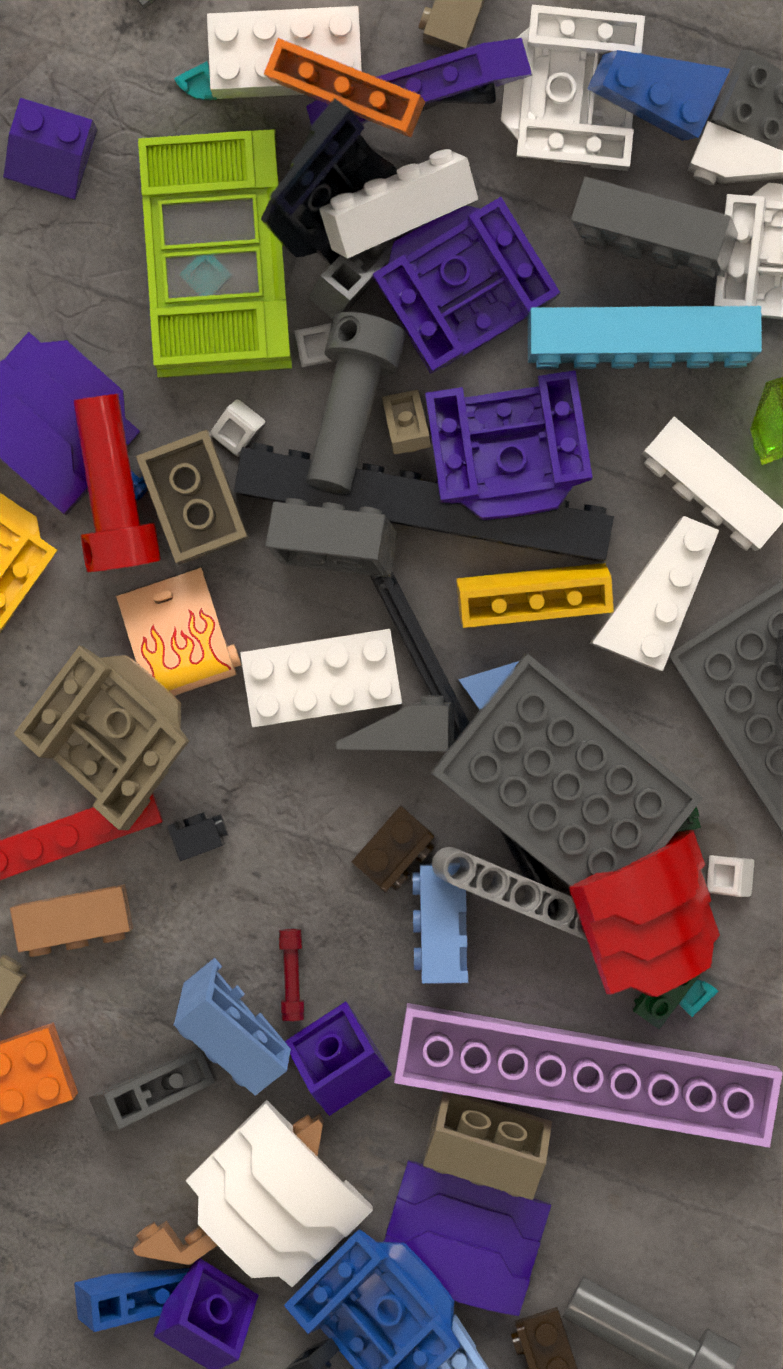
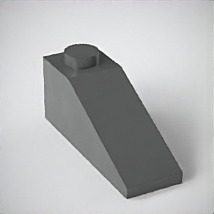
[308,230,412,319]
[336,695,454,751]
[89,1048,215,1132]

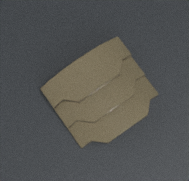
[14,645,189,830]

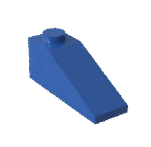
[74,1268,190,1332]

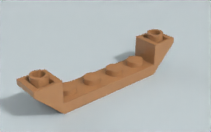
[132,1114,324,1265]

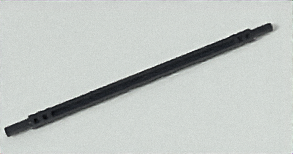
[369,572,558,929]

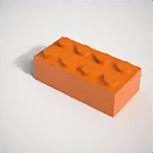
[0,1022,78,1125]

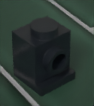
[167,812,228,861]

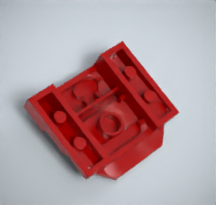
[569,830,720,997]

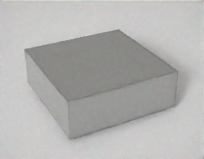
[294,323,333,369]

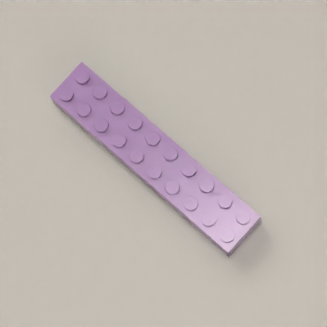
[394,1003,783,1148]

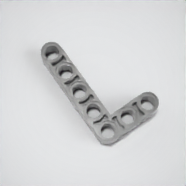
[432,847,587,940]

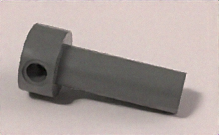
[306,312,406,494]
[562,1276,741,1369]

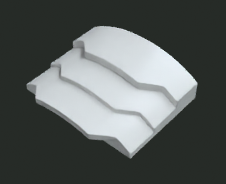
[501,5,645,171]
[714,183,783,320]
[186,1100,373,1287]

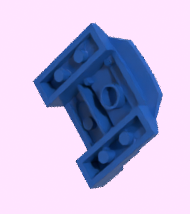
[284,1230,461,1369]

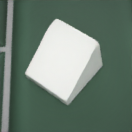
[210,399,266,457]
[707,855,754,897]

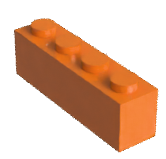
[264,38,425,138]

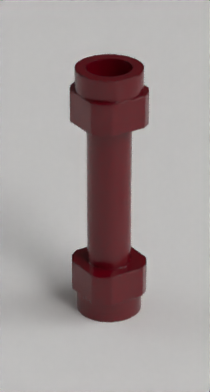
[279,929,304,1021]

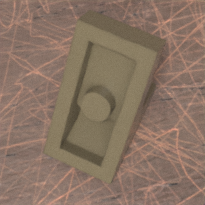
[382,390,431,455]

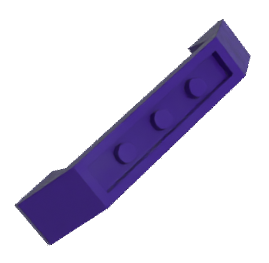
[306,38,533,126]

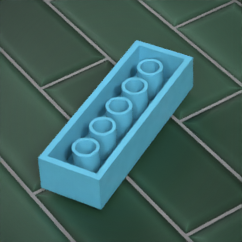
[527,306,762,369]

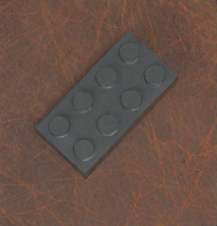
[571,176,738,279]

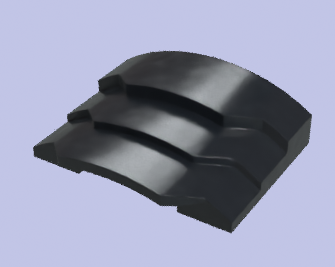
[261,98,397,265]

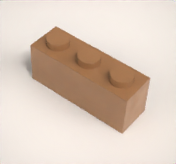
[10,884,133,957]

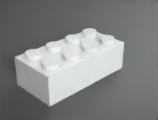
[207,6,362,99]
[240,629,402,727]

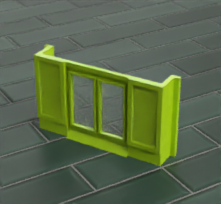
[138,129,292,378]

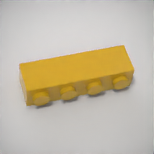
[456,563,614,628]

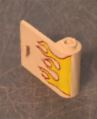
[116,568,241,696]

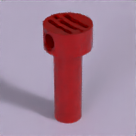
[73,394,161,572]

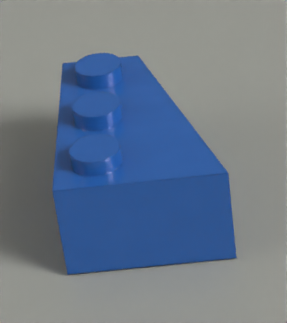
[587,50,730,141]

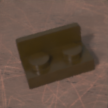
[351,805,435,893]
[511,1307,578,1369]

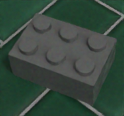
[266,498,398,577]

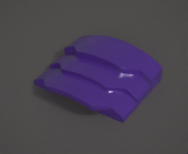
[372,197,561,374]
[0,332,141,515]
[425,370,593,520]
[383,1160,551,1316]

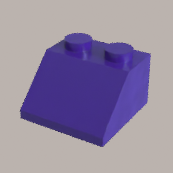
[3,97,98,200]
[284,1001,392,1116]
[154,1259,259,1369]

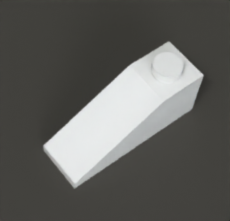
[687,121,783,185]

